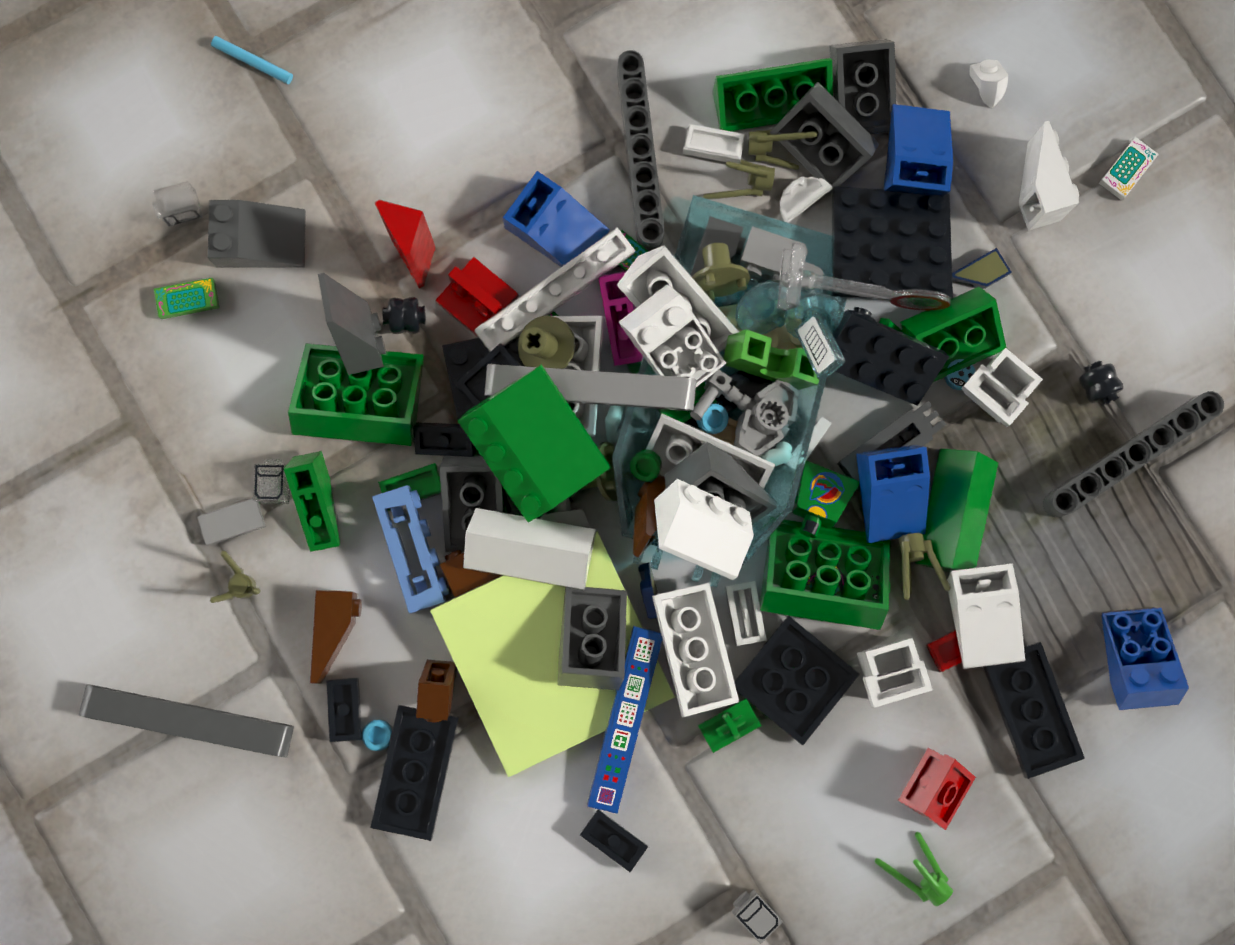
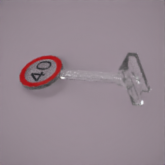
[777,242,951,311]

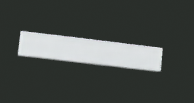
[475,227,635,352]

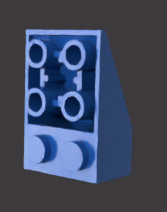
[884,104,953,197]
[503,171,610,267]
[856,445,930,543]
[1101,608,1189,710]

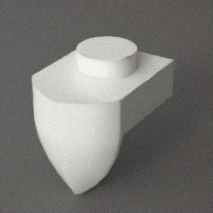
[969,59,1008,108]

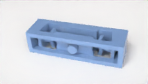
[372,485,450,614]

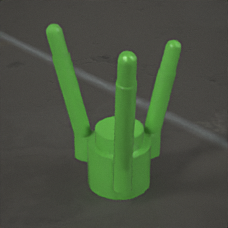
[875,832,953,906]

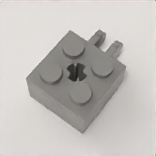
[739,226,824,295]

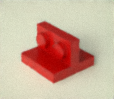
[435,257,519,338]
[898,748,976,830]

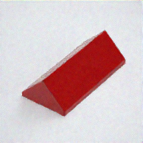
[374,200,436,289]

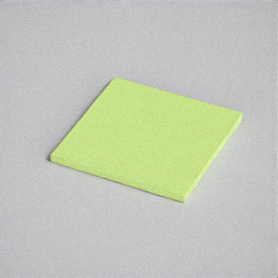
[430,531,675,777]

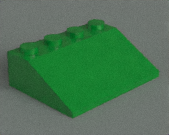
[288,343,424,446]
[458,364,611,523]
[760,517,890,630]

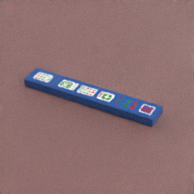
[587,626,663,814]

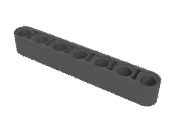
[617,50,664,251]
[1043,391,1224,517]
[79,685,294,757]

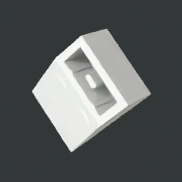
[1019,121,1079,231]
[619,285,726,387]
[947,563,1025,669]

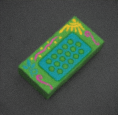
[154,278,220,320]

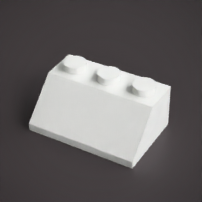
[654,479,754,580]

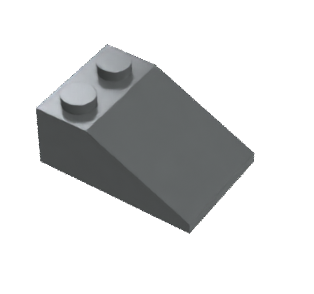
[829,39,896,134]
[208,200,306,268]
[318,273,386,375]
[664,442,777,525]
[439,455,506,552]
[557,587,627,690]

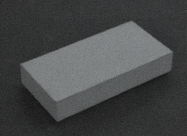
[197,498,266,546]

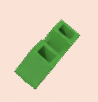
[724,329,820,390]

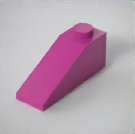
[598,271,644,366]

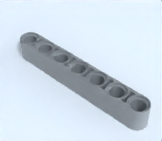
[485,364,696,411]

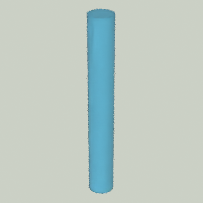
[211,36,293,84]

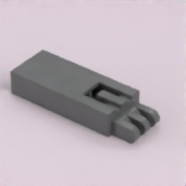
[837,401,947,493]

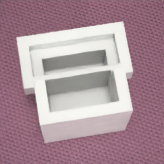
[961,348,1043,427]
[857,638,933,708]

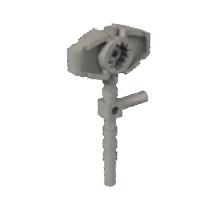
[690,369,799,457]

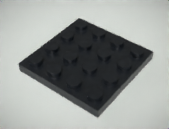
[832,186,953,303]

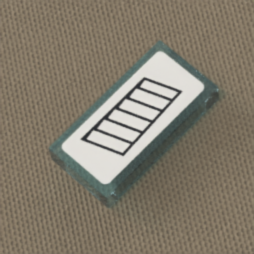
[795,312,846,380]

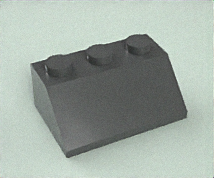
[770,82,879,194]

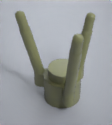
[748,130,817,170]
[703,159,775,200]
[899,533,951,600]
[210,551,261,603]

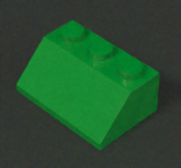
[900,287,1007,382]

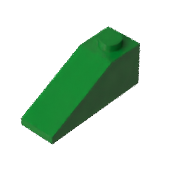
[284,451,340,552]

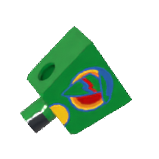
[792,460,859,538]

